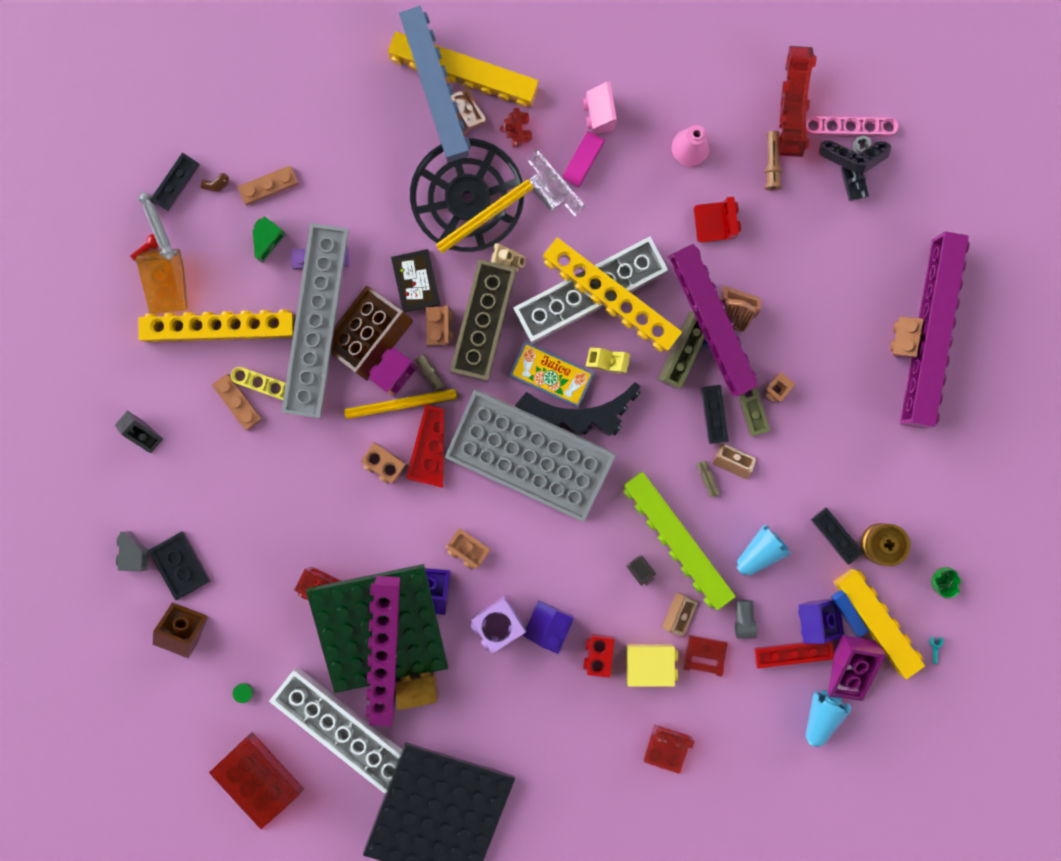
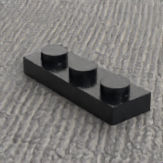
[151,152,200,211]
[701,385,729,444]
[810,507,863,565]

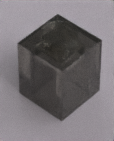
[626,554,656,586]

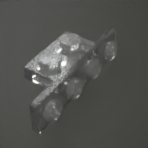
[528,149,585,217]

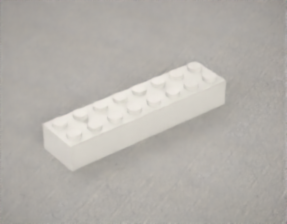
[513,237,668,344]
[269,667,402,794]

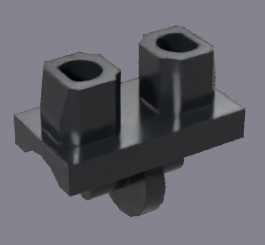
[841,167,869,201]

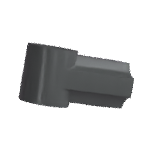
[735,600,757,639]

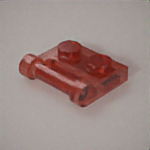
[683,635,728,677]

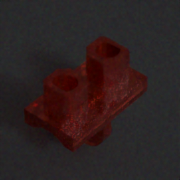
[500,108,532,148]

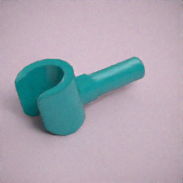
[929,637,944,664]

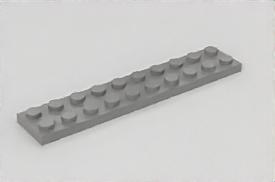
[282,223,349,419]

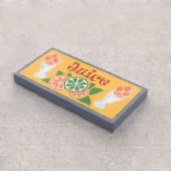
[509,341,594,408]

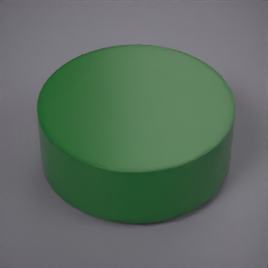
[233,683,253,703]

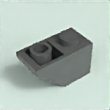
[116,531,148,572]

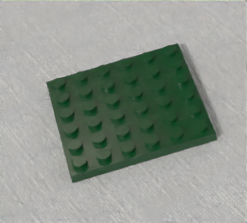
[306,564,448,693]

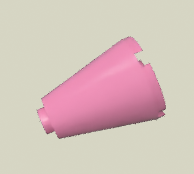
[671,125,709,167]

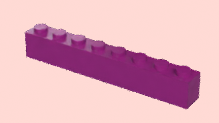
[667,244,759,396]

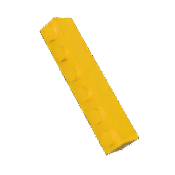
[833,569,925,680]

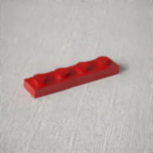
[754,641,834,669]

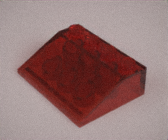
[209,732,304,829]

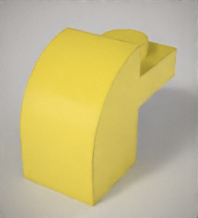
[586,348,630,374]

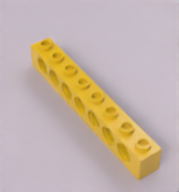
[543,237,682,352]
[138,310,296,342]

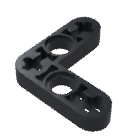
[819,140,891,173]

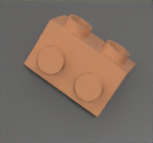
[890,316,924,358]
[445,528,491,570]

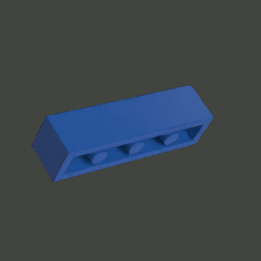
[831,590,868,638]

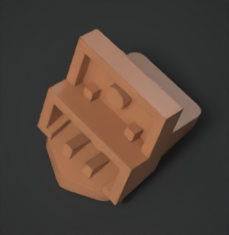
[720,286,762,332]

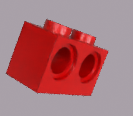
[583,634,615,678]

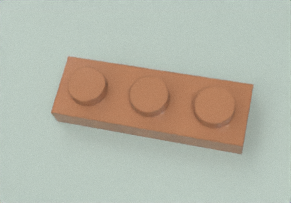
[238,165,299,206]
[212,374,262,431]

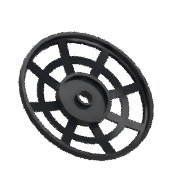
[410,138,524,252]

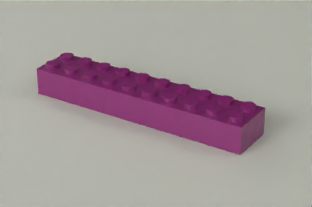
[900,231,970,429]

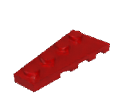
[406,404,444,488]

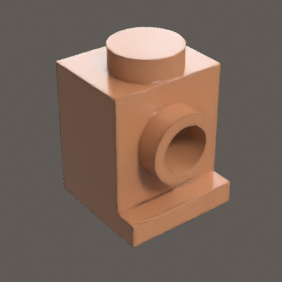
[763,372,795,403]

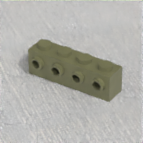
[657,311,705,389]

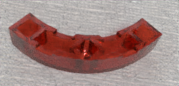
[779,46,817,157]

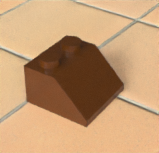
[153,602,208,659]

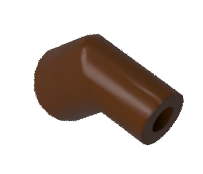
[201,173,229,192]

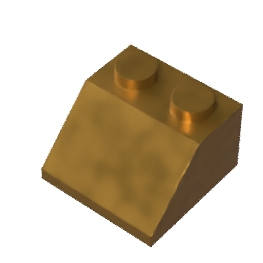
[395,671,440,710]

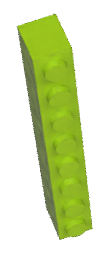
[623,471,736,610]

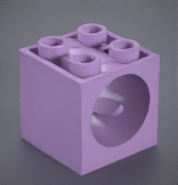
[470,595,526,654]

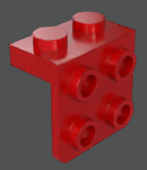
[693,196,741,243]

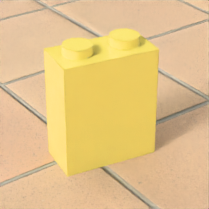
[626,644,678,686]

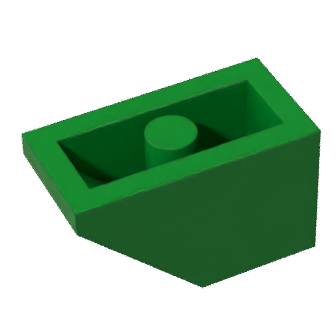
[252,216,286,263]

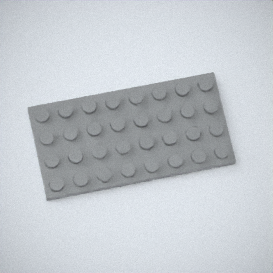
[445,388,616,522]

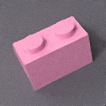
[583,82,617,134]

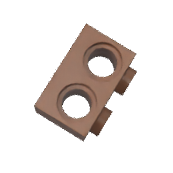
[361,442,407,484]

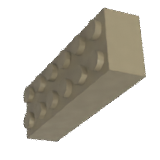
[450,259,516,382]

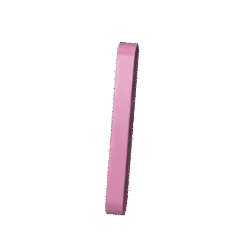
[804,116,899,137]

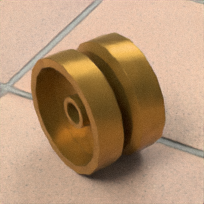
[860,523,911,566]

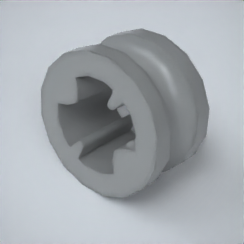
[852,136,872,154]

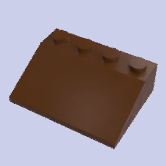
[331,285,413,381]

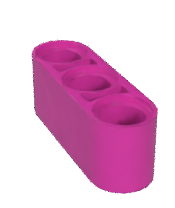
[562,131,605,188]

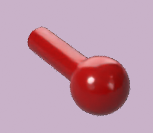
[130,233,159,262]

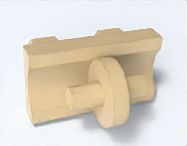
[491,244,526,272]

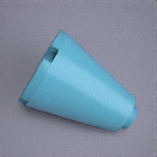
[737,524,791,576]
[805,690,852,747]

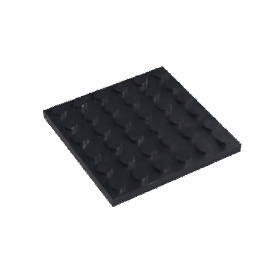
[363,742,515,861]

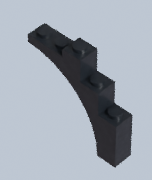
[515,382,641,437]

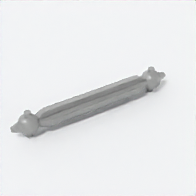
[137,191,176,261]

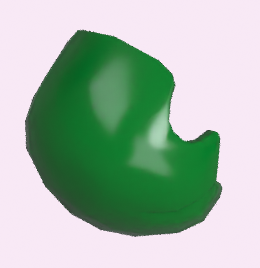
[931,567,962,599]

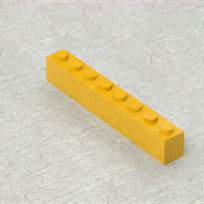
[388,31,539,108]

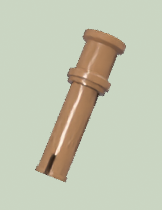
[765,131,782,191]

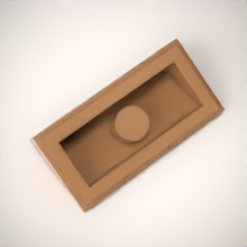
[713,443,757,479]
[662,593,698,637]

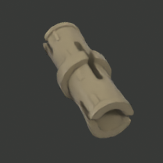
[414,354,446,392]

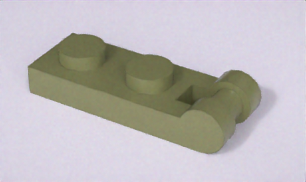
[738,387,770,437]

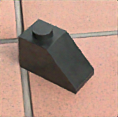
[115,410,163,453]

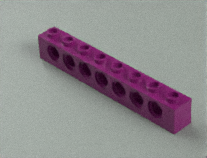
[366,576,400,727]

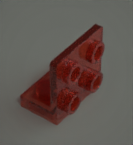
[643,724,694,774]

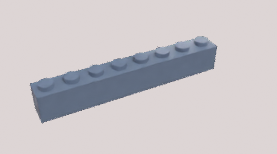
[399,6,471,163]

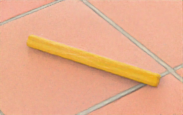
[436,179,534,253]
[344,389,457,419]

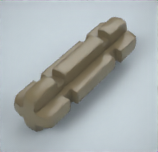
[696,460,720,497]

